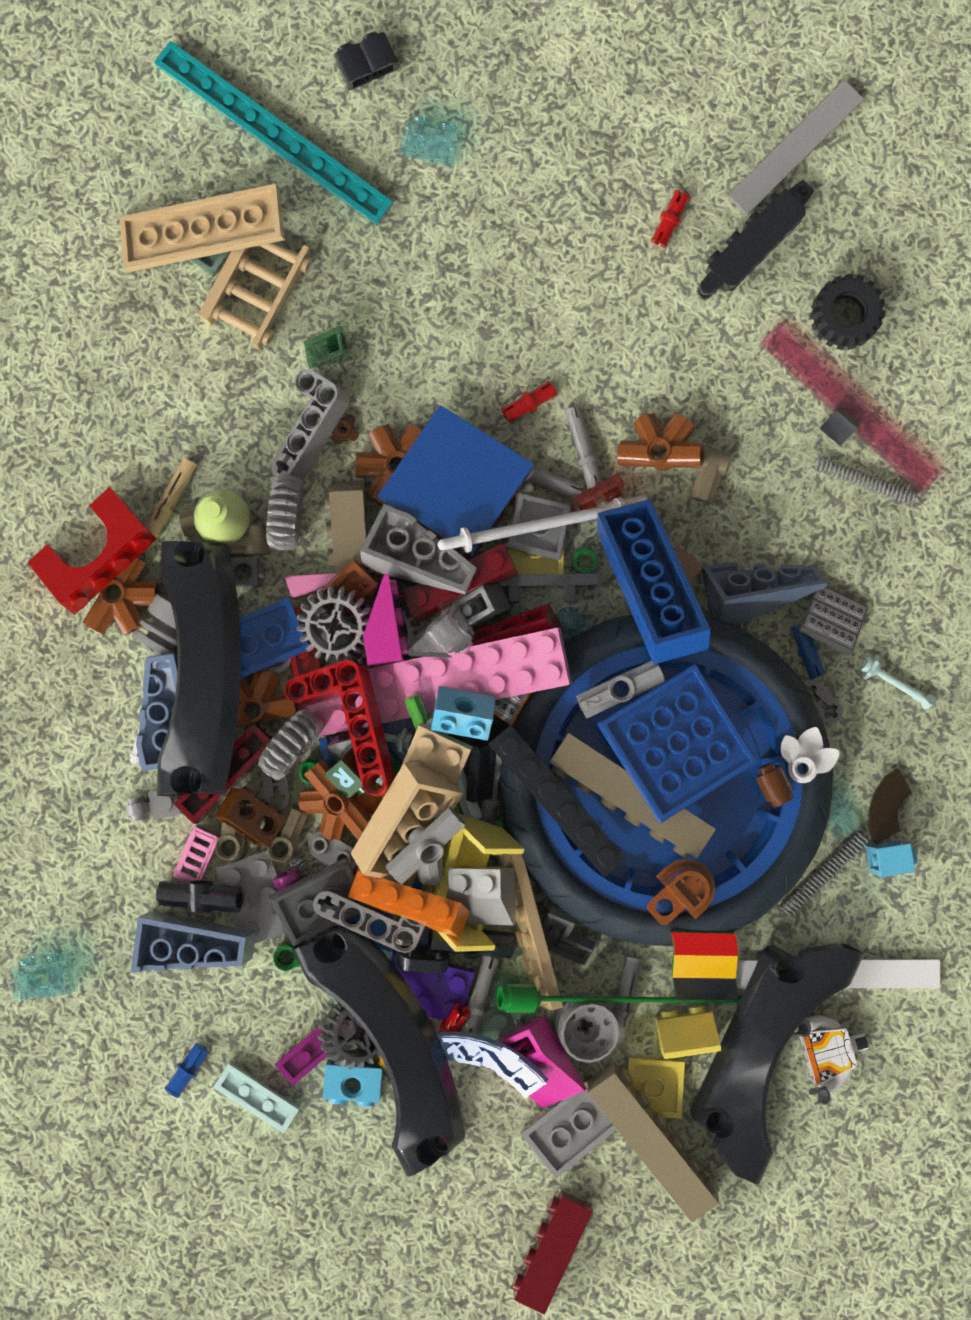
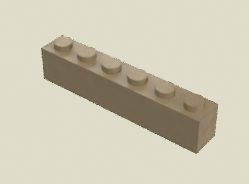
[549,733,716,859]
[587,1063,720,1222]

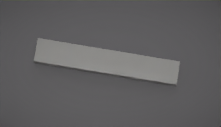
[728,80,864,216]

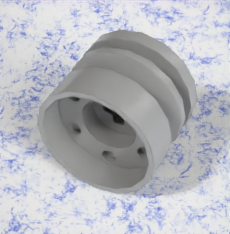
[132,594,178,661]
[551,992,619,1063]

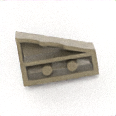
[324,480,369,574]

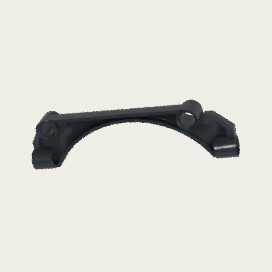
[690,943,864,1184]

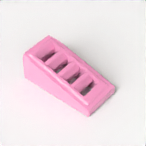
[285,573,338,599]
[173,825,220,882]

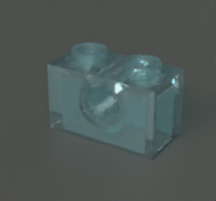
[10,953,76,1002]

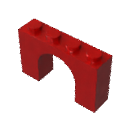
[27,487,157,615]

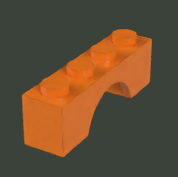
[348,871,470,938]

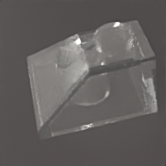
[407,602,474,658]

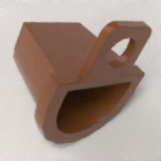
[646,859,715,925]

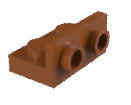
[315,559,378,621]

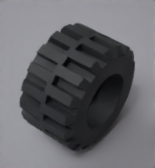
[810,274,886,350]

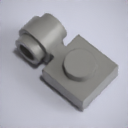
[125,791,182,822]

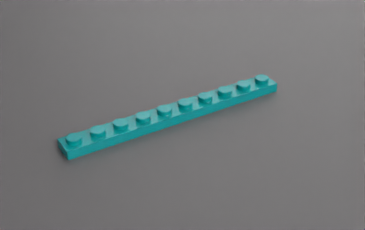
[154,41,393,226]

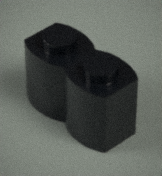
[334,32,398,91]

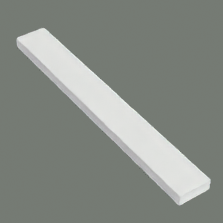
[736,959,940,989]

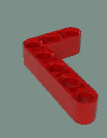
[284,660,395,797]

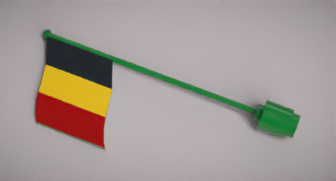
[497,930,742,1013]

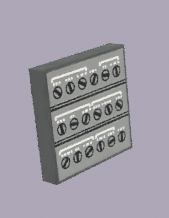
[799,587,868,655]

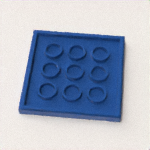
[377,405,534,558]
[597,664,758,824]

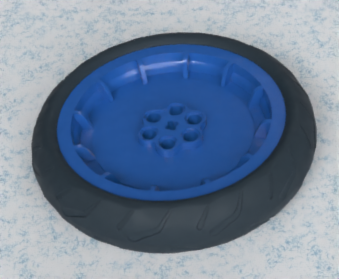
[498,614,833,946]

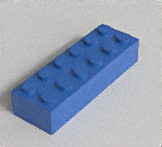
[597,499,711,664]

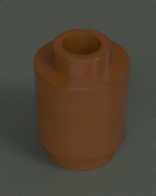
[755,762,794,807]

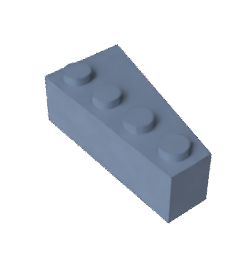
[131,911,256,972]

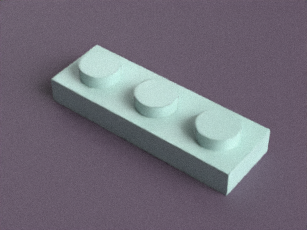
[213,1062,300,1134]

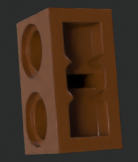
[214,787,286,848]

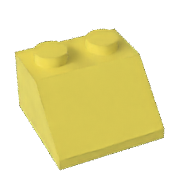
[654,1005,721,1059]

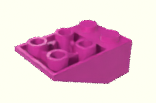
[363,574,409,666]
[496,1015,587,1108]

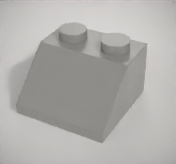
[448,866,516,925]

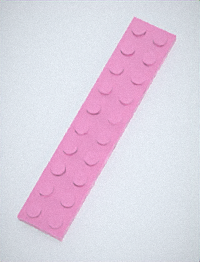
[297,628,572,737]

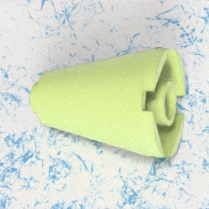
[194,489,250,545]

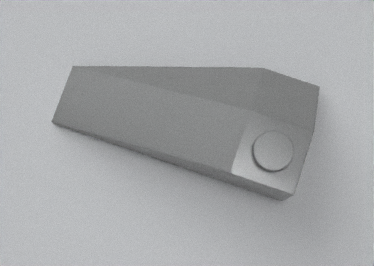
[360,504,477,594]

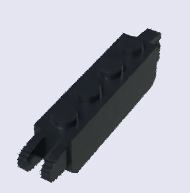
[697,180,814,299]

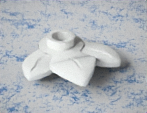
[780,727,839,783]

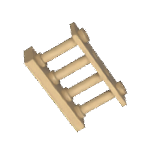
[198,242,313,350]

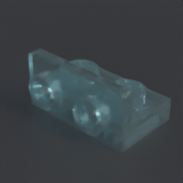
[398,115,462,167]

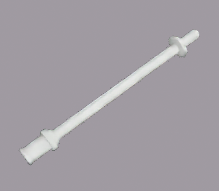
[438,494,647,553]

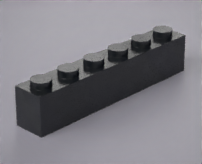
[488,725,627,877]

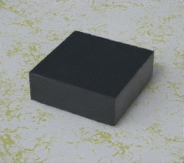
[820,407,860,446]

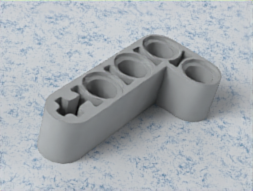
[271,369,350,480]
[313,891,425,953]

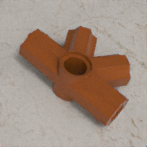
[617,413,705,471]
[356,423,422,506]
[82,557,159,636]
[237,670,298,727]
[298,759,372,840]

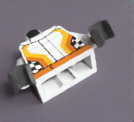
[793,1014,869,1105]

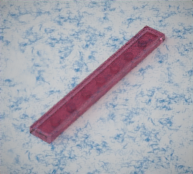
[760,323,942,494]

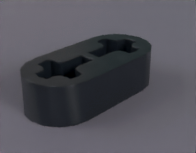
[395,946,450,973]

